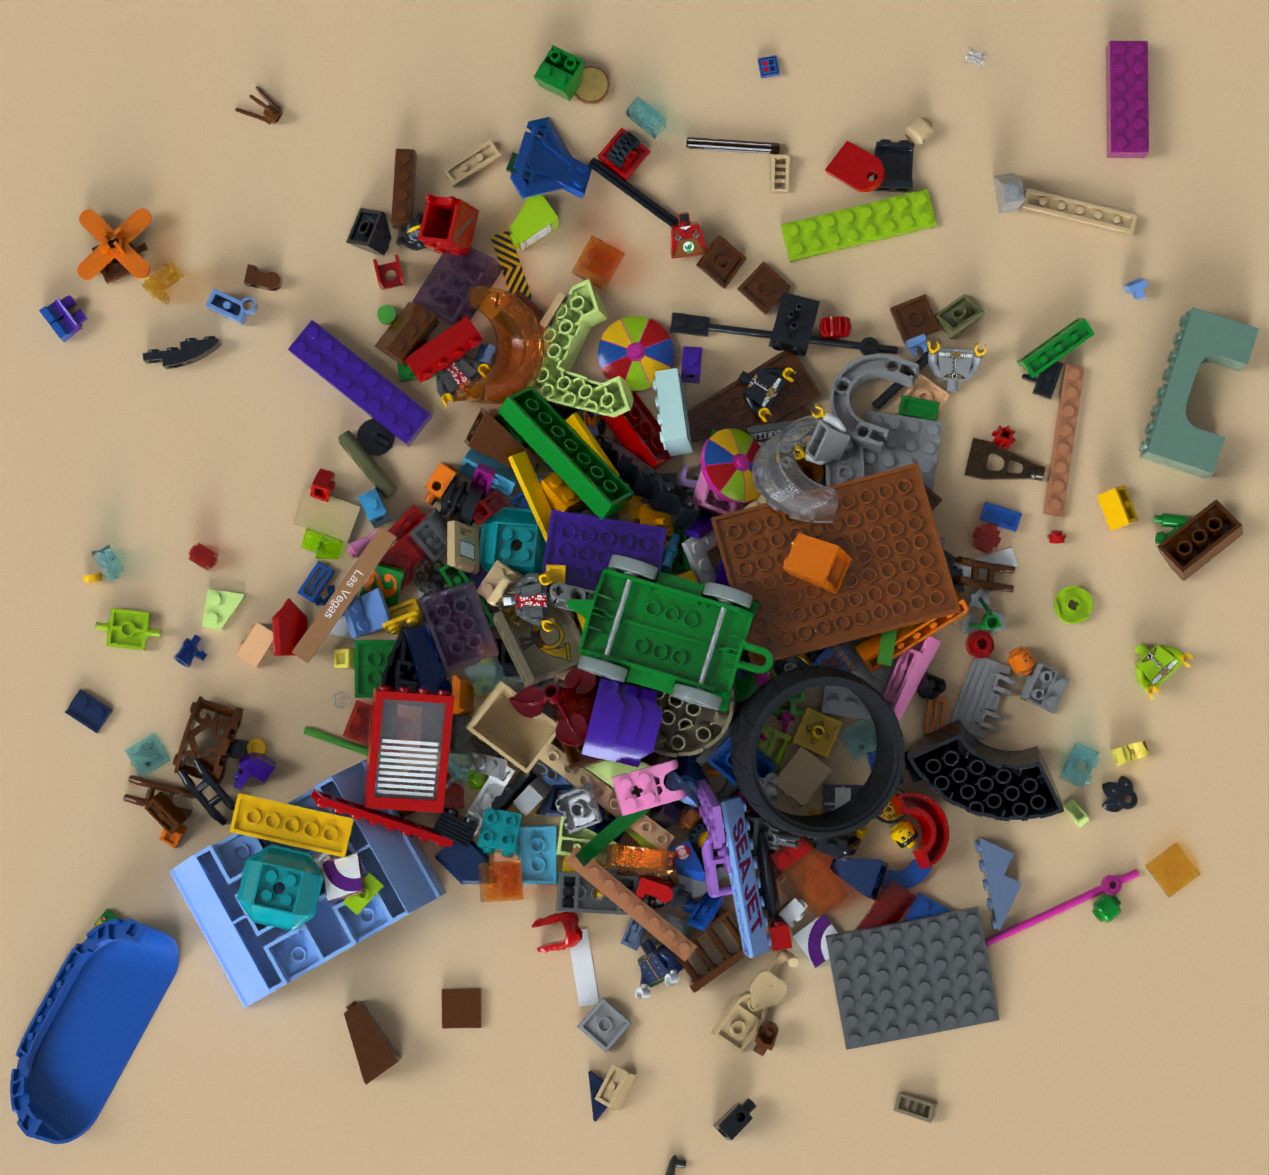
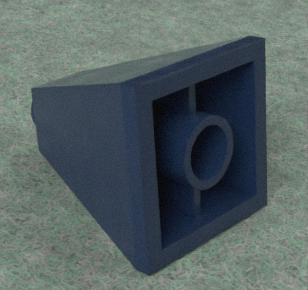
[830,857,888,900]

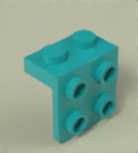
[477,808,522,858]

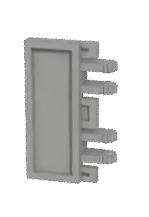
[949,658,1017,739]

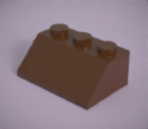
[375,302,439,367]

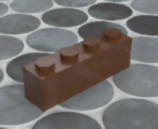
[391,149,417,229]

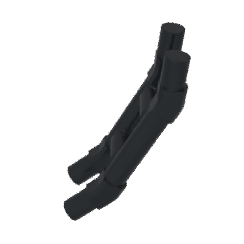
[178,758,236,826]

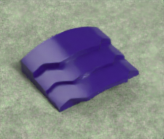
[582,677,663,767]

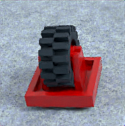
[597,127,651,181]

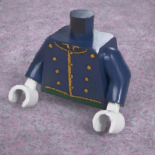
[635,938,684,999]

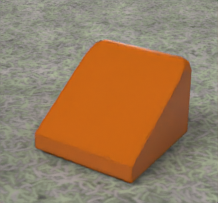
[160,825,188,849]

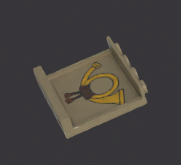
[493,589,583,688]

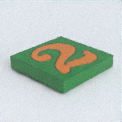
[360,563,405,606]

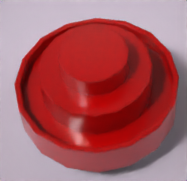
[965,630,994,659]

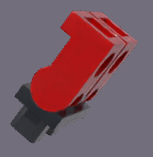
[635,874,693,907]

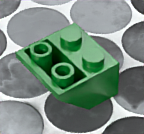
[533,45,585,101]

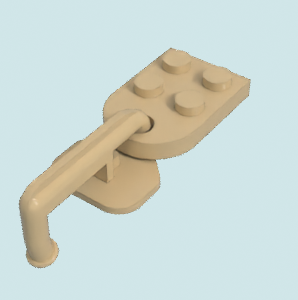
[710,949,799,1053]

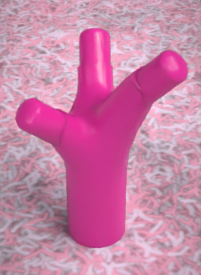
[777,710,795,734]

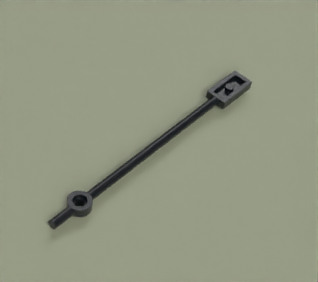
[670,312,898,356]

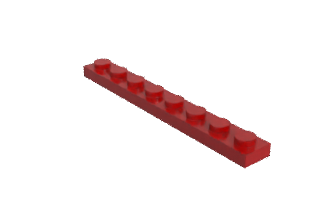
[311,789,454,847]

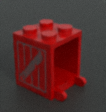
[418,194,479,256]

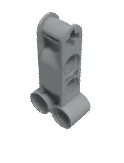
[546,583,595,612]

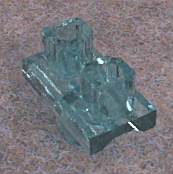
[92,544,124,581]

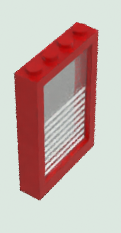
[362,685,455,813]

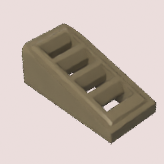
[893,1092,938,1123]

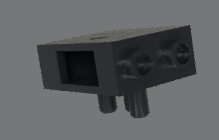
[769,292,820,356]

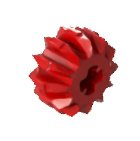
[819,316,851,338]

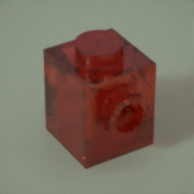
[971,523,1001,554]
[189,543,218,571]

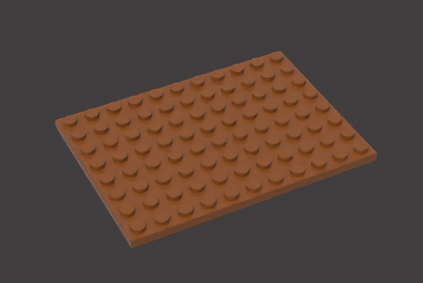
[711,462,961,666]

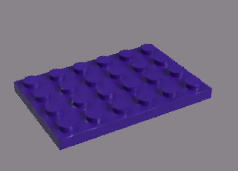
[542,510,667,591]

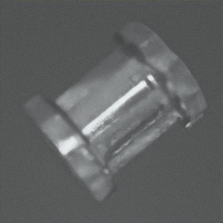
[964,46,987,68]

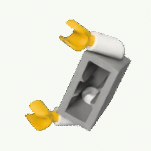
[793,404,853,465]

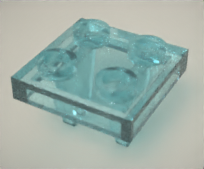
[429,750,469,790]

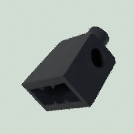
[713,1098,757,1140]

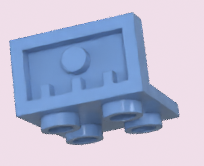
[344,588,391,638]

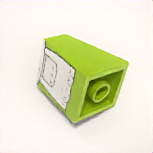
[509,194,560,252]

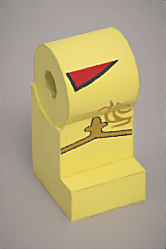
[1111,739,1151,766]

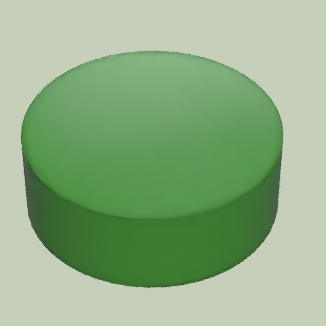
[377,305,397,325]

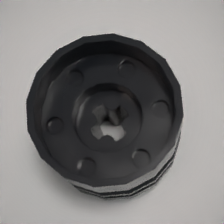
[440,477,486,526]

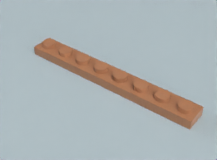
[1043,364,1085,517]
[564,846,697,962]

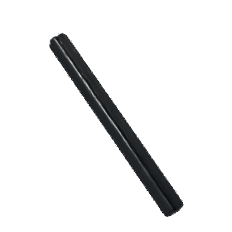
[589,157,679,227]

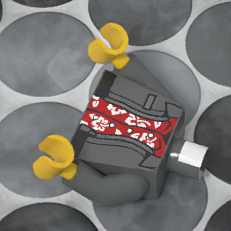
[436,356,492,407]
[503,571,555,632]

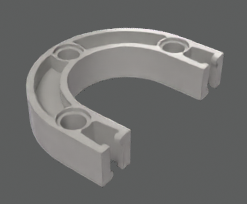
[830,354,920,454]

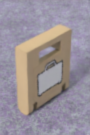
[447,520,479,574]

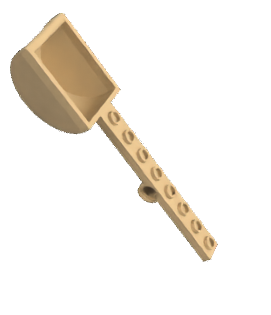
[465,681,675,852]

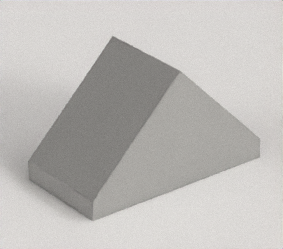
[513,776,552,816]

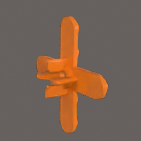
[77,208,152,280]

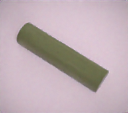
[338,430,398,499]

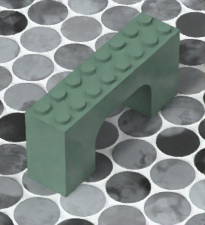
[1139,307,1259,478]

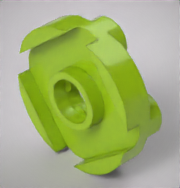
[1053,586,1093,624]

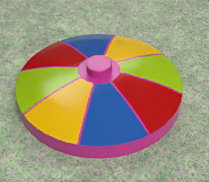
[598,316,674,392]
[700,428,769,504]

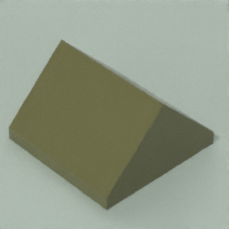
[934,294,985,339]

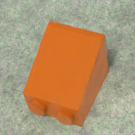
[783,533,852,594]

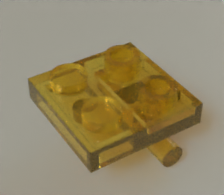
[142,262,184,304]

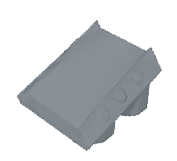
[555,782,602,834]

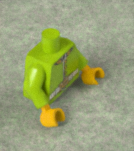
[1134,642,1195,700]

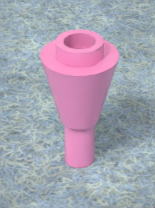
[346,530,377,559]

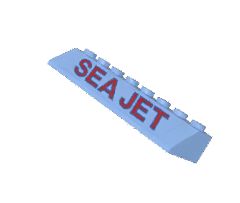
[717,796,772,958]

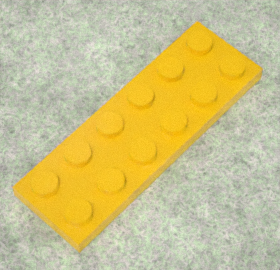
[229,793,354,858]

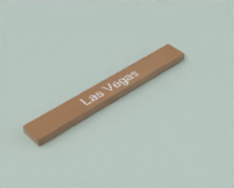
[292,526,397,663]

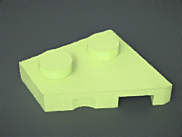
[202,589,245,630]

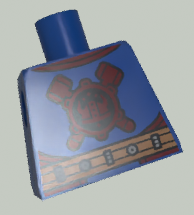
[813,645,858,672]

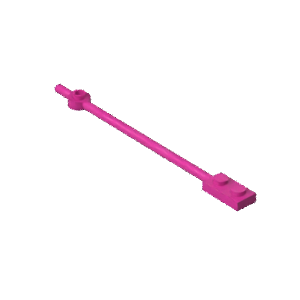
[985,869,1139,947]

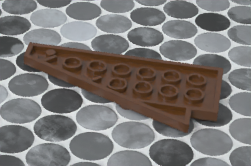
[687,351,821,441]

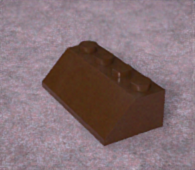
[1157,499,1243,581]

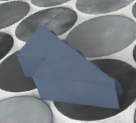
[974,838,1022,930]

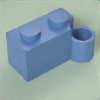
[205,289,258,326]

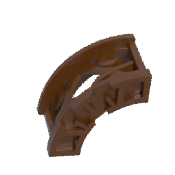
[173,696,244,784]

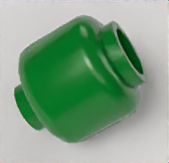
[1092,894,1121,923]

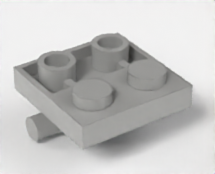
[1020,663,1070,714]

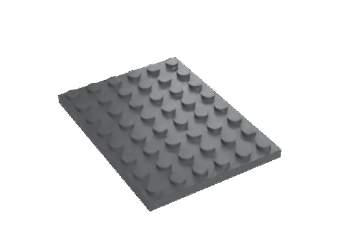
[825,906,999,1050]

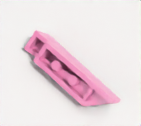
[883,636,941,721]

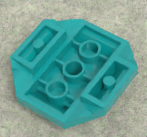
[479,507,546,575]
[237,844,324,931]

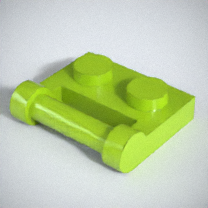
[757,725,794,773]

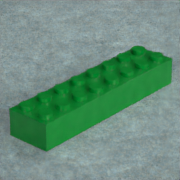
[498,386,635,520]

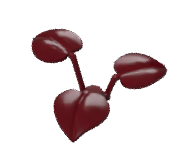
[509,666,597,747]

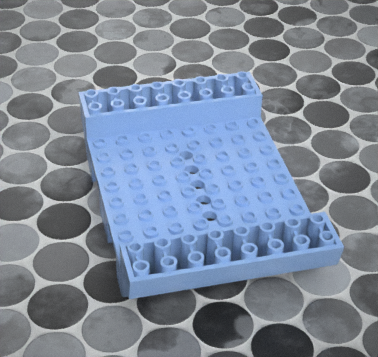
[169,759,447,1008]

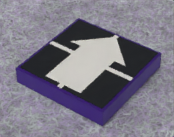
[823,784,862,813]

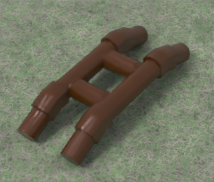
[955,556,1015,593]
[123,775,196,818]

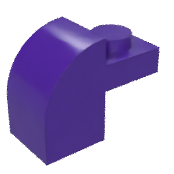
[233,753,276,790]

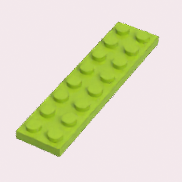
[781,189,937,262]

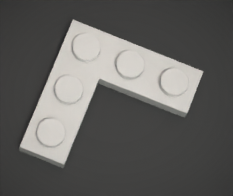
[681,529,718,584]

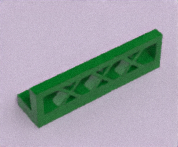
[1017,318,1095,378]

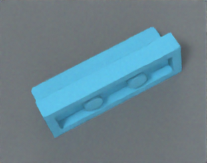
[459,448,518,497]

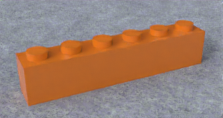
[855,589,969,673]

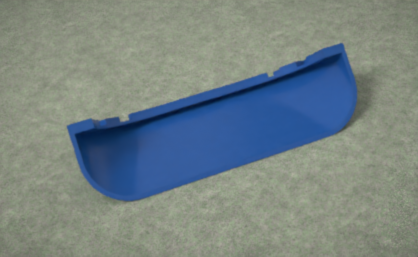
[10,918,179,1144]

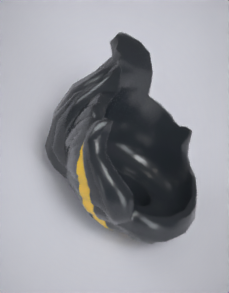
[396,211,427,251]

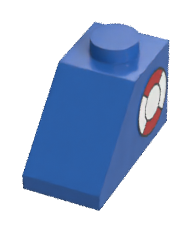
[667,841,706,882]

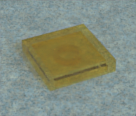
[1145,843,1200,897]

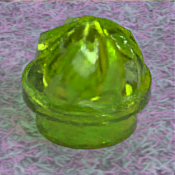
[468,771,487,790]

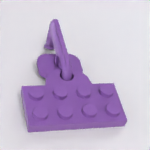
[696,779,733,898]

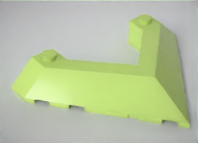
[510,279,634,418]

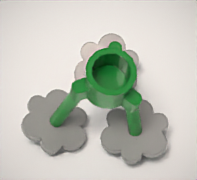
[961,588,1007,635]

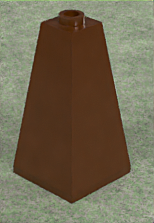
[464,408,539,472]
[344,1001,402,1085]

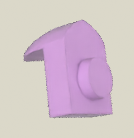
[676,465,697,494]

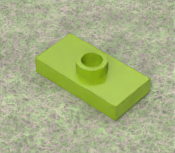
[343,872,384,915]

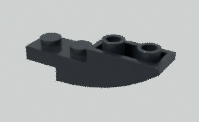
[143,336,221,370]

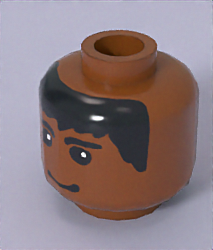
[678,803,702,831]

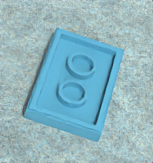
[518,826,557,884]

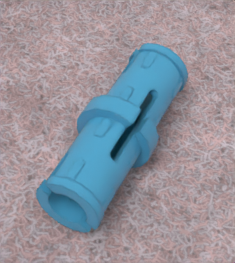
[661,533,680,572]

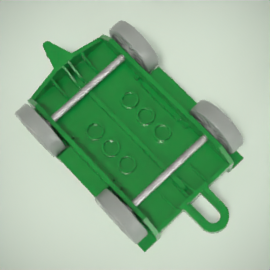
[566,554,774,712]

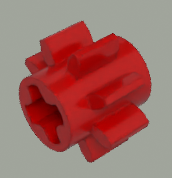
[991,425,1016,449]

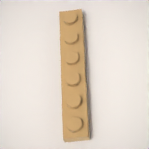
[1021,188,1137,235]

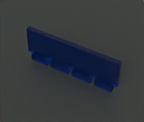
[404,624,452,705]

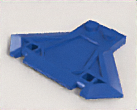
[510,117,592,199]

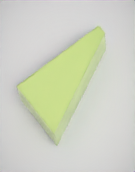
[1063,798,1089,828]

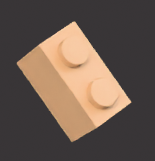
[237,622,273,668]

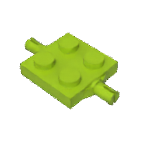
[95,608,162,651]

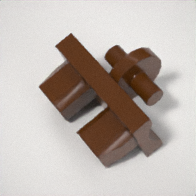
[753,1022,779,1056]

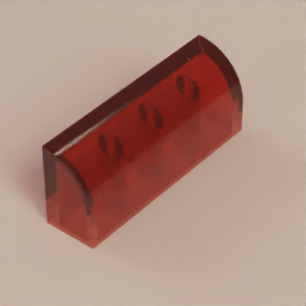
[855,879,917,930]

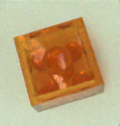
[571,235,625,291]
[478,860,523,903]

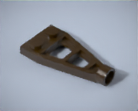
[964,438,1045,481]

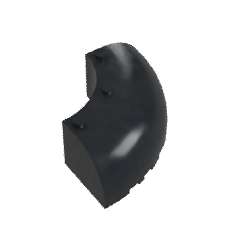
[907,719,1064,821]

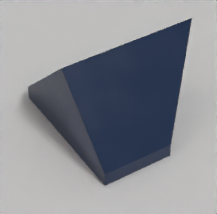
[670,755,709,787]
[535,785,572,816]

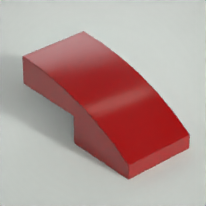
[472,489,508,526]

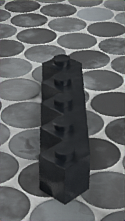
[595,435,700,530]

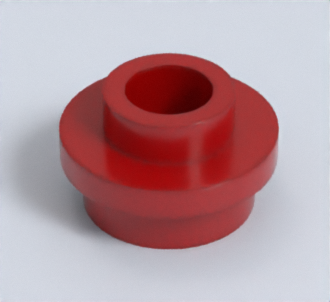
[1047,530,1066,544]

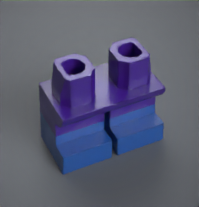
[39,295,87,342]

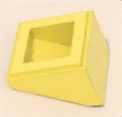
[334,649,355,669]

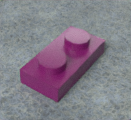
[469,462,497,498]

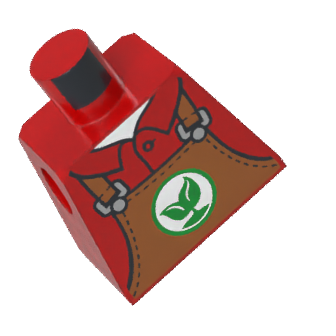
[670,212,707,259]

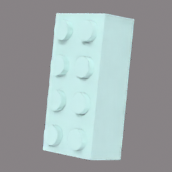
[652,368,693,456]

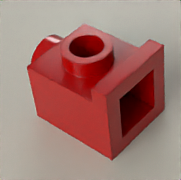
[310,468,336,502]

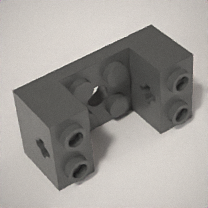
[556,871,638,915]

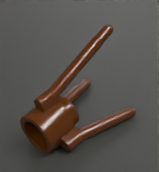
[235,86,283,125]

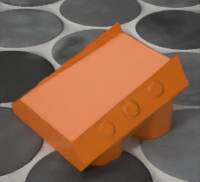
[452,675,476,716]

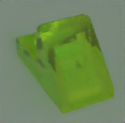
[301,528,344,559]

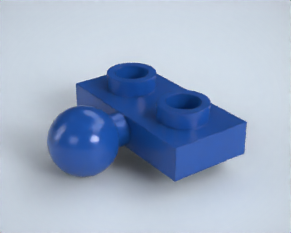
[682,892,724,931]

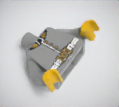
[927,340,986,393]

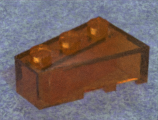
[605,844,676,878]

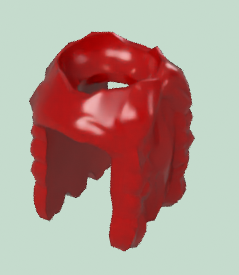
[531,912,583,953]

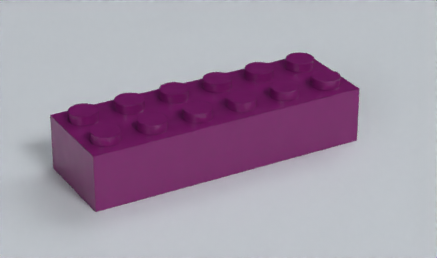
[1106,41,1149,158]

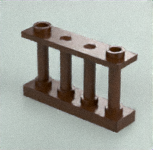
[674,908,746,993]

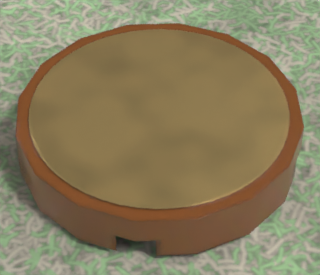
[574,66,610,104]

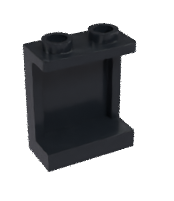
[873,139,914,193]

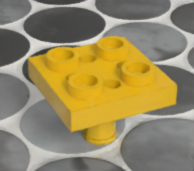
[792,707,843,758]

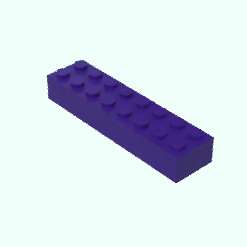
[288,320,432,447]

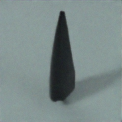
[758,831,780,918]

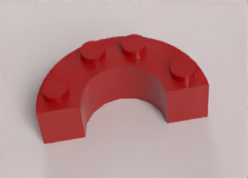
[890,793,950,869]

